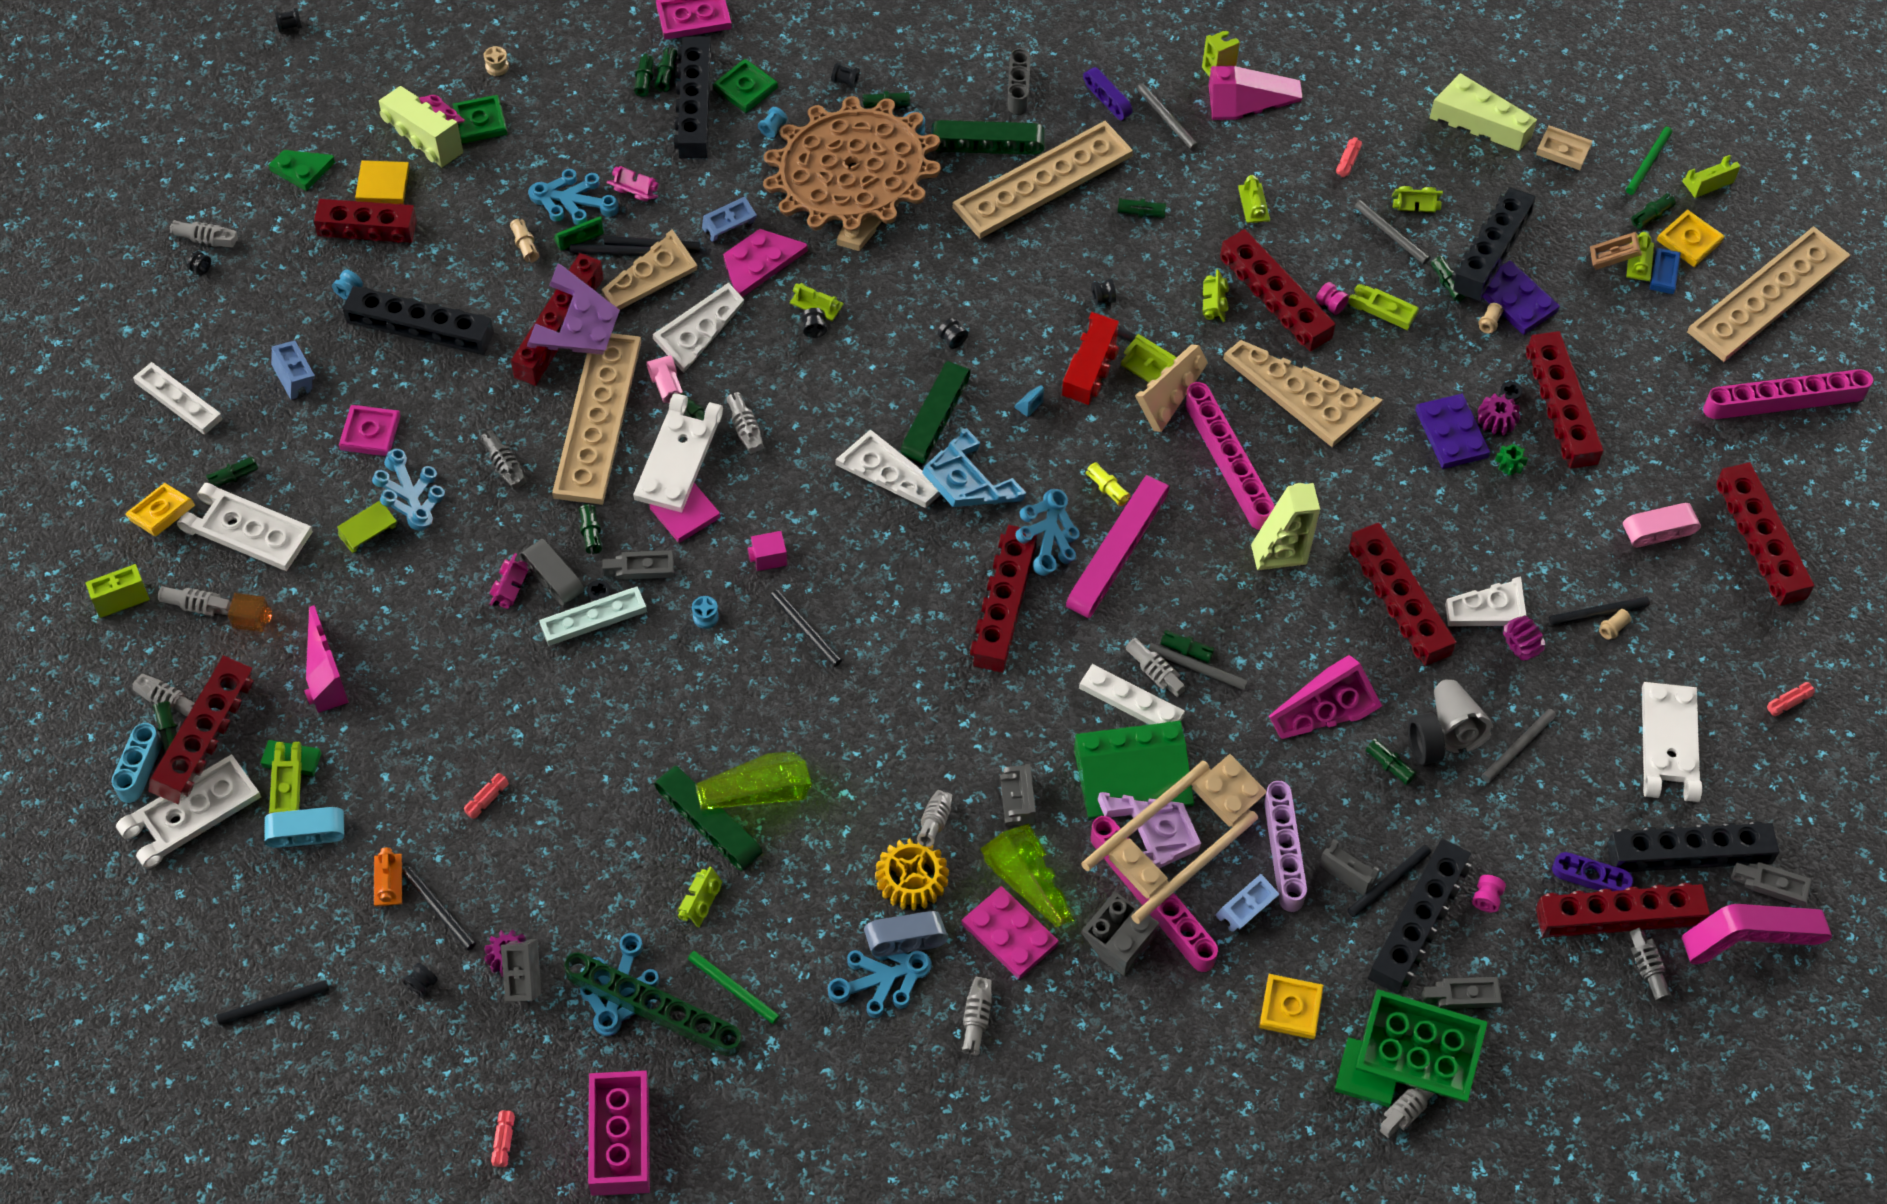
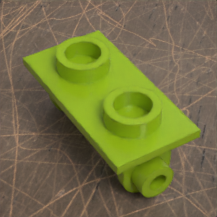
[1238,175,1270,223]
[1392,186,1443,213]
[1626,232,1654,281]
[1203,269,1229,322]
[790,283,844,322]
[677,867,723,928]

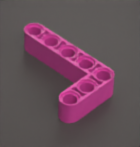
[1682,904,1832,964]

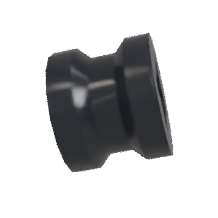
[1091,279,1116,306]
[801,308,827,338]
[938,318,968,349]
[402,963,438,998]

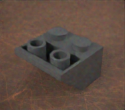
[1081,891,1159,976]

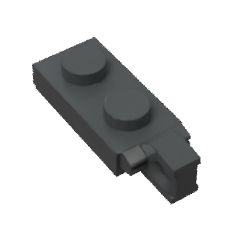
[602,550,674,579]
[1731,862,1811,907]
[1421,977,1502,1009]

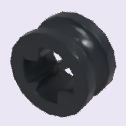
[187,251,211,276]
[1499,381,1522,405]
[587,580,611,602]

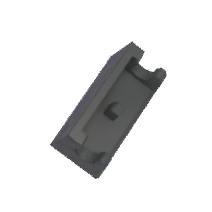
[1000,764,1036,826]
[1319,839,1380,896]
[501,939,542,1001]

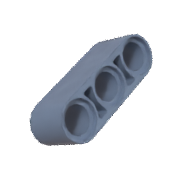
[864,911,948,957]

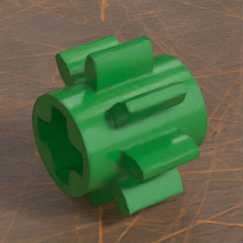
[1495,444,1528,476]

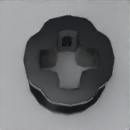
[274,8,302,32]
[831,62,860,88]

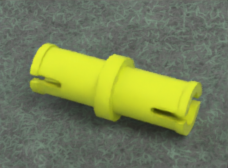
[1086,462,1131,506]

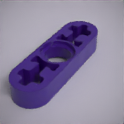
[1083,67,1133,120]
[1552,852,1633,891]

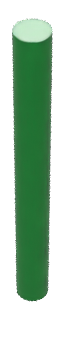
[1626,127,1673,195]
[688,951,780,1025]

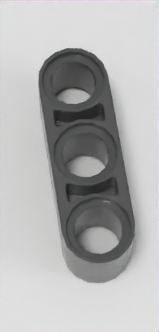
[1007,48,1031,114]
[520,539,585,606]

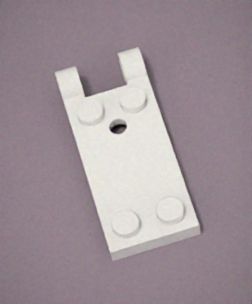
[633,393,723,513]
[177,483,313,571]
[1642,682,1702,802]
[116,754,261,869]

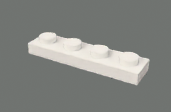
[133,362,222,435]
[1079,664,1185,725]

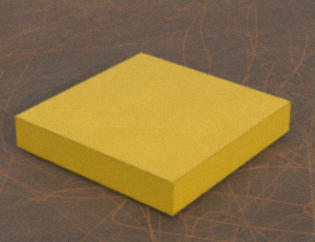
[355,161,410,204]
[1657,209,1725,267]
[126,483,195,537]
[1259,974,1324,1039]

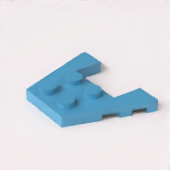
[922,428,1026,507]

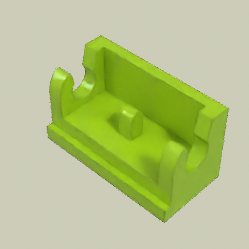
[1202,31,1240,77]
[1682,155,1741,198]
[1121,334,1177,382]
[337,501,397,553]
[85,564,150,618]

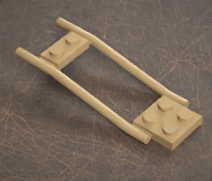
[1081,754,1267,924]

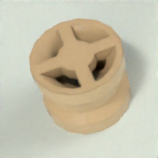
[484,46,509,76]

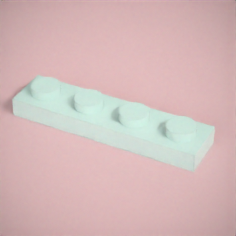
[539,587,647,646]

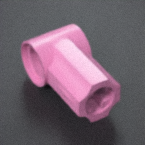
[647,355,683,404]

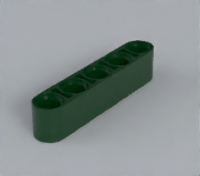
[931,120,1045,155]
[900,361,971,464]
[654,766,763,871]

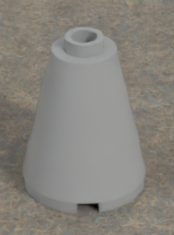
[1434,680,1493,753]

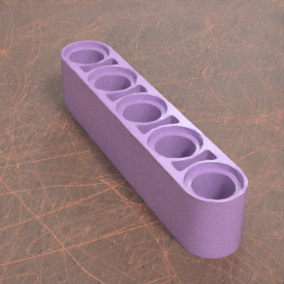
[1264,781,1307,912]

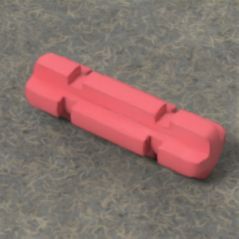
[1336,137,1362,178]
[1767,682,1815,716]
[464,773,509,819]
[491,1110,515,1167]

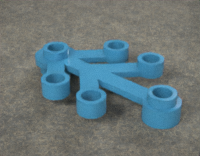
[528,169,619,225]
[372,449,445,531]
[1016,489,1079,576]
[580,933,659,1036]
[828,950,931,1018]

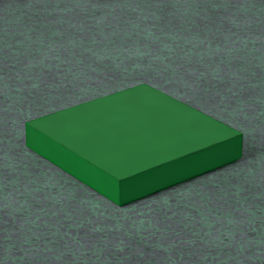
[713,59,778,113]
[452,95,508,144]
[1334,1037,1396,1107]

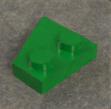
[268,150,336,191]

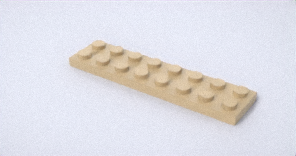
[953,121,1133,239]
[1687,226,1850,362]
[552,333,641,505]

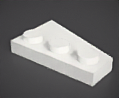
[1445,576,1526,626]

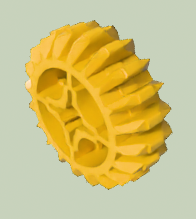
[875,838,949,911]

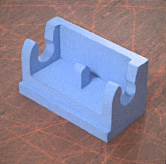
[1215,874,1279,931]

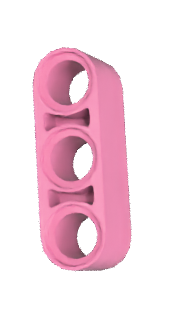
[1623,503,1701,547]

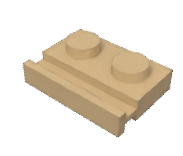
[1536,125,1593,170]

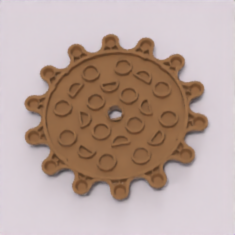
[763,96,941,233]

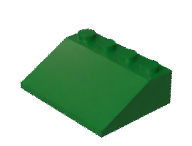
[1074,721,1194,820]
[1356,989,1488,1103]

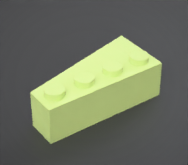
[1430,73,1537,151]
[379,86,463,168]
[1251,483,1320,570]

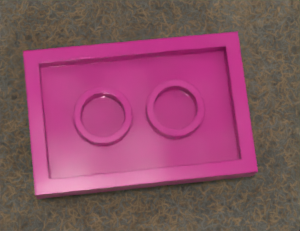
[656,0,732,40]
[962,886,1059,980]

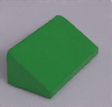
[554,216,604,251]

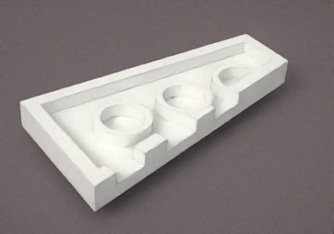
[653,283,744,373]
[836,430,941,508]

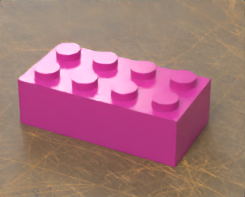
[588,1071,650,1196]

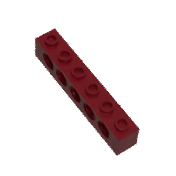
[1220,229,1336,352]
[511,253,604,386]
[1526,331,1604,469]
[1716,462,1815,606]
[1349,522,1456,666]
[970,525,1038,673]
[148,655,254,805]
[1535,883,1710,938]

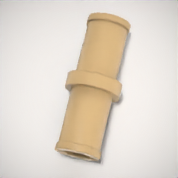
[510,219,539,263]

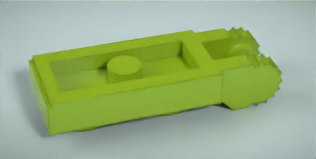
[1348,284,1419,330]
[269,742,302,813]

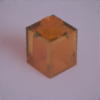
[228,593,272,632]

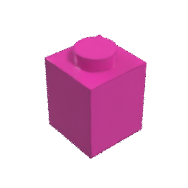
[747,531,787,571]

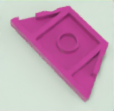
[723,229,808,297]

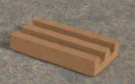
[1590,232,1642,270]

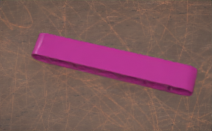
[1703,369,1873,419]
[1185,382,1275,530]
[1066,475,1170,618]
[1090,816,1218,972]

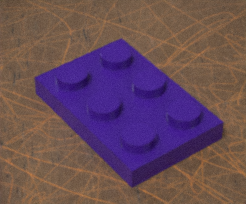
[1482,260,1560,335]
[1415,393,1490,469]

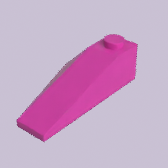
[1209,66,1302,120]
[304,606,349,713]
[1269,655,1382,739]

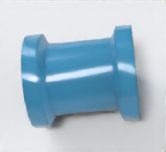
[758,107,788,138]

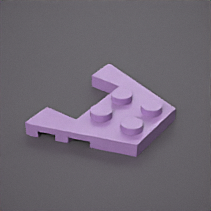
[1098,792,1201,868]

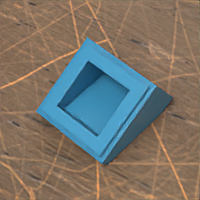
[1015,385,1044,417]

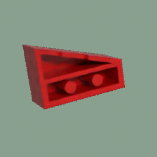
[1062,312,1119,405]

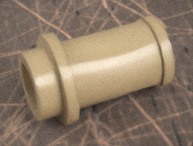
[1479,303,1503,334]
[1599,609,1632,640]

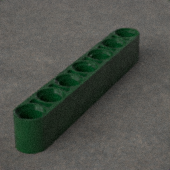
[564,952,741,1056]

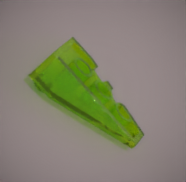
[696,751,812,809]
[980,823,1074,928]

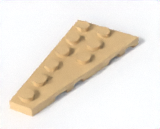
[1223,340,1383,447]

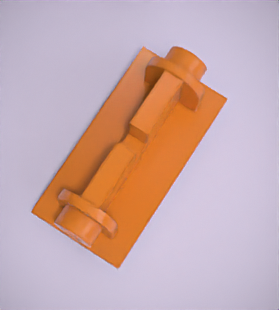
[374,847,402,907]

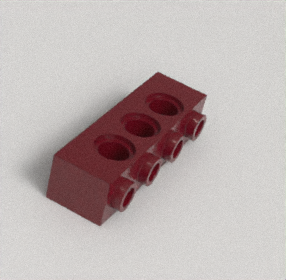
[314,199,417,243]

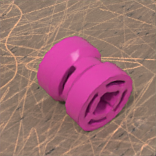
[1315,282,1349,315]
[1472,875,1506,913]

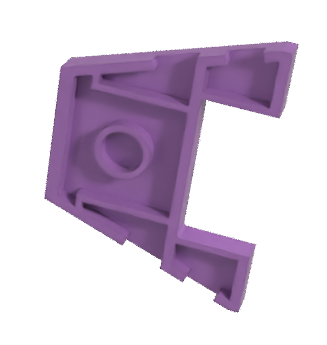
[527,264,620,354]

